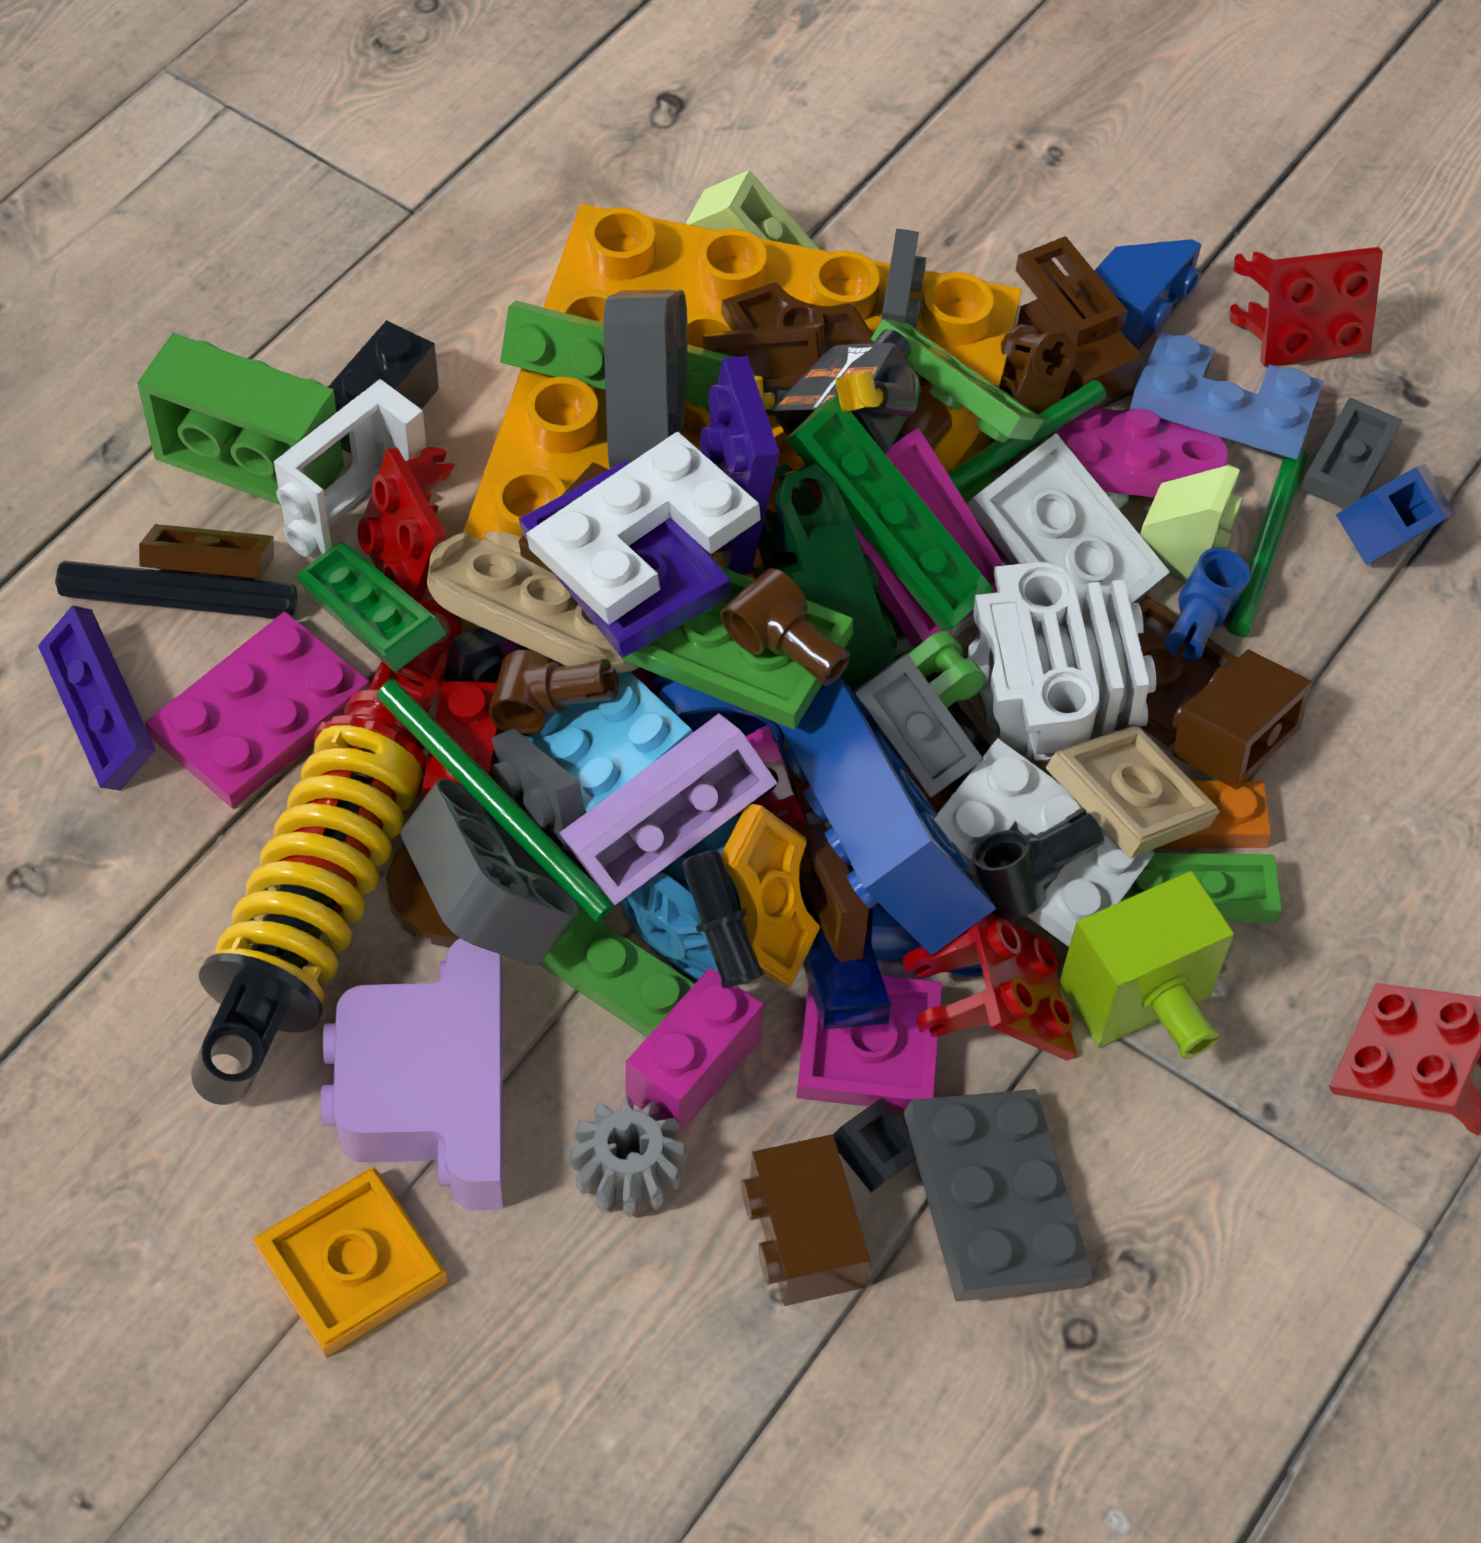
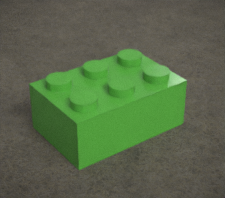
[137,333,344,505]

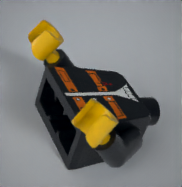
[754,329,921,455]

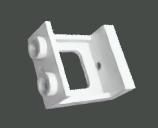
[274,379,427,559]

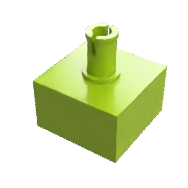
[1059,870,1234,1059]

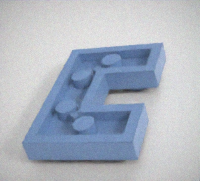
[1130,332,1324,460]

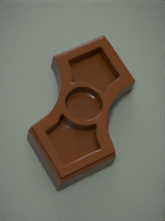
[721,282,874,352]

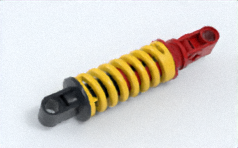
[191,599,462,1105]

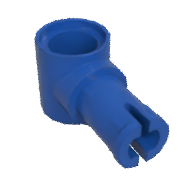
[1165,548,1250,662]

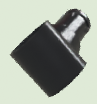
[972,808,1104,919]

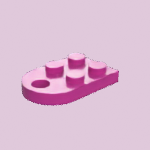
[1051,406,1228,497]

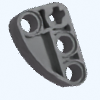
[603,290,688,469]
[400,778,579,966]

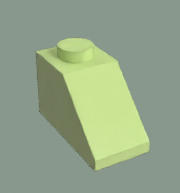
[685,170,819,249]

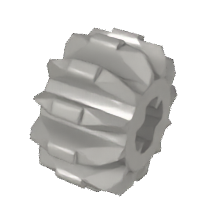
[569,1094,687,1218]

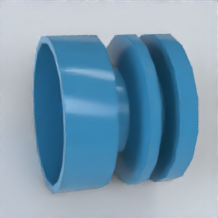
[619,815,741,980]

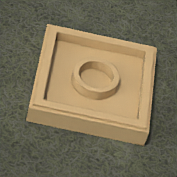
[1046,724,1220,858]

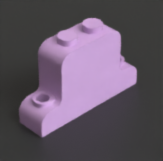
[321,938,503,1210]

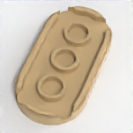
[427,531,641,674]

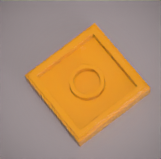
[253,1166,448,1358]

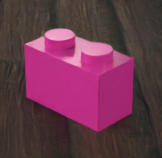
[625,967,764,1134]

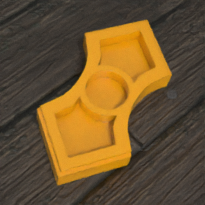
[721,804,820,987]

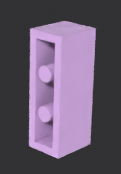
[559,714,777,905]

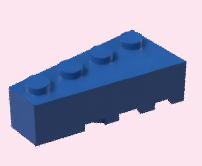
[778,677,997,955]

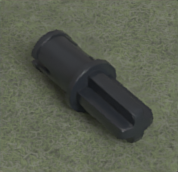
[682,850,764,989]

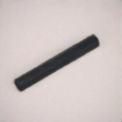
[55,561,298,618]

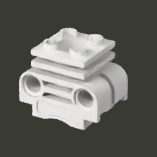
[967,562,1156,779]

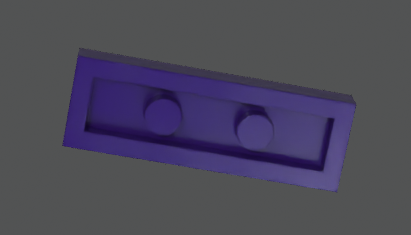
[38,605,156,791]

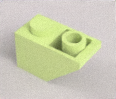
[1140,465,1244,581]

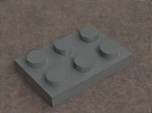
[903,1089,1093,1302]

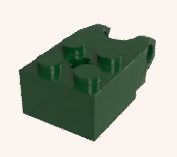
[752,463,897,690]

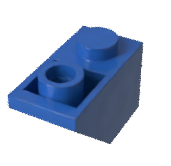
[1094,239,1202,348]
[1336,464,1456,565]

